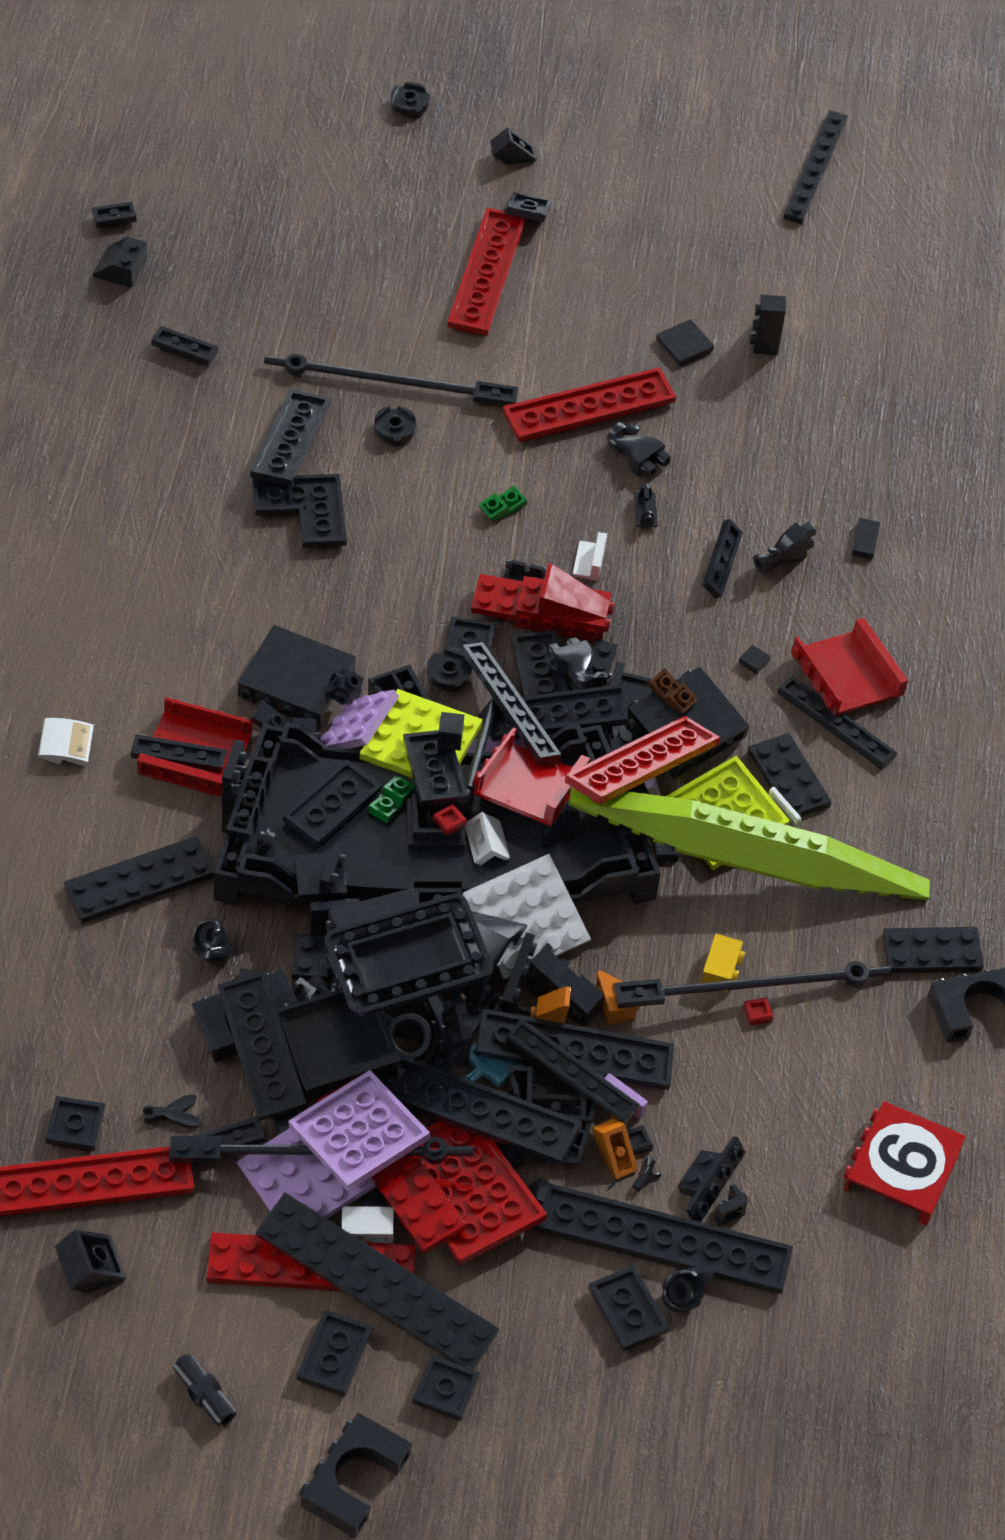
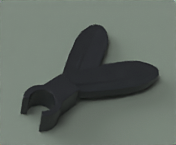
[143,1094,200,1128]

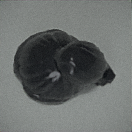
[192,919,233,965]
[661,1267,714,1312]

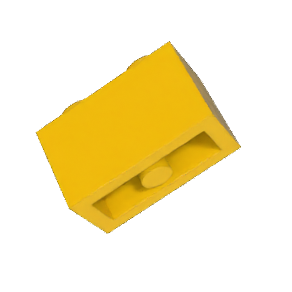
[701,933,745,992]

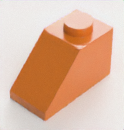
[595,971,640,1024]
[530,986,571,1023]
[591,1118,638,1179]

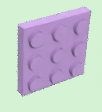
[321,690,399,749]

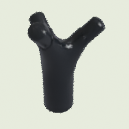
[632,1157,662,1192]

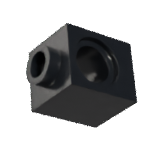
[437,712,465,751]

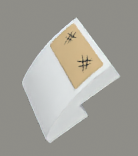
[38,718,94,767]

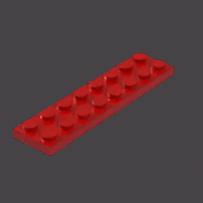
[447,207,526,336]
[503,367,676,442]
[565,716,720,804]
[317,1076,467,1254]
[0,1146,194,1217]
[207,1232,415,1291]

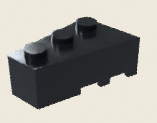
[749,294,786,355]
[368,664,430,700]
[527,943,604,1026]

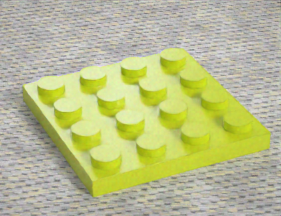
[360,689,482,778]
[666,756,790,870]

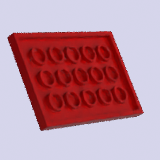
[418,1121,547,1265]

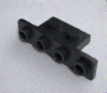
[677,1136,745,1222]

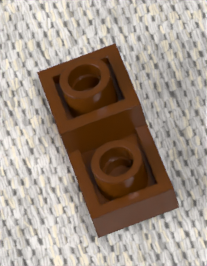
[647,668,698,714]

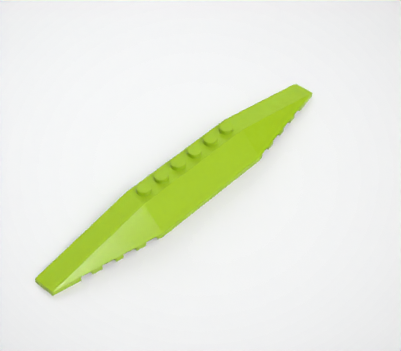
[569,787,930,901]

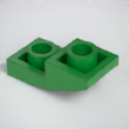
[478,485,528,521]
[368,775,416,823]

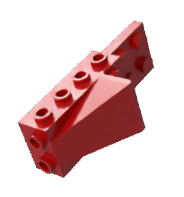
[471,563,615,642]

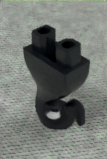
[607,422,671,479]
[753,522,816,574]
[548,637,612,689]

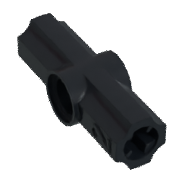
[173,1353,237,1427]

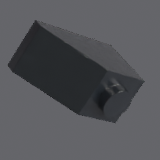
[490,127,537,164]

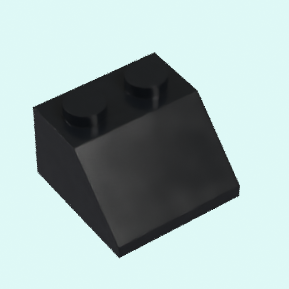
[93,237,147,288]
[55,1229,127,1292]

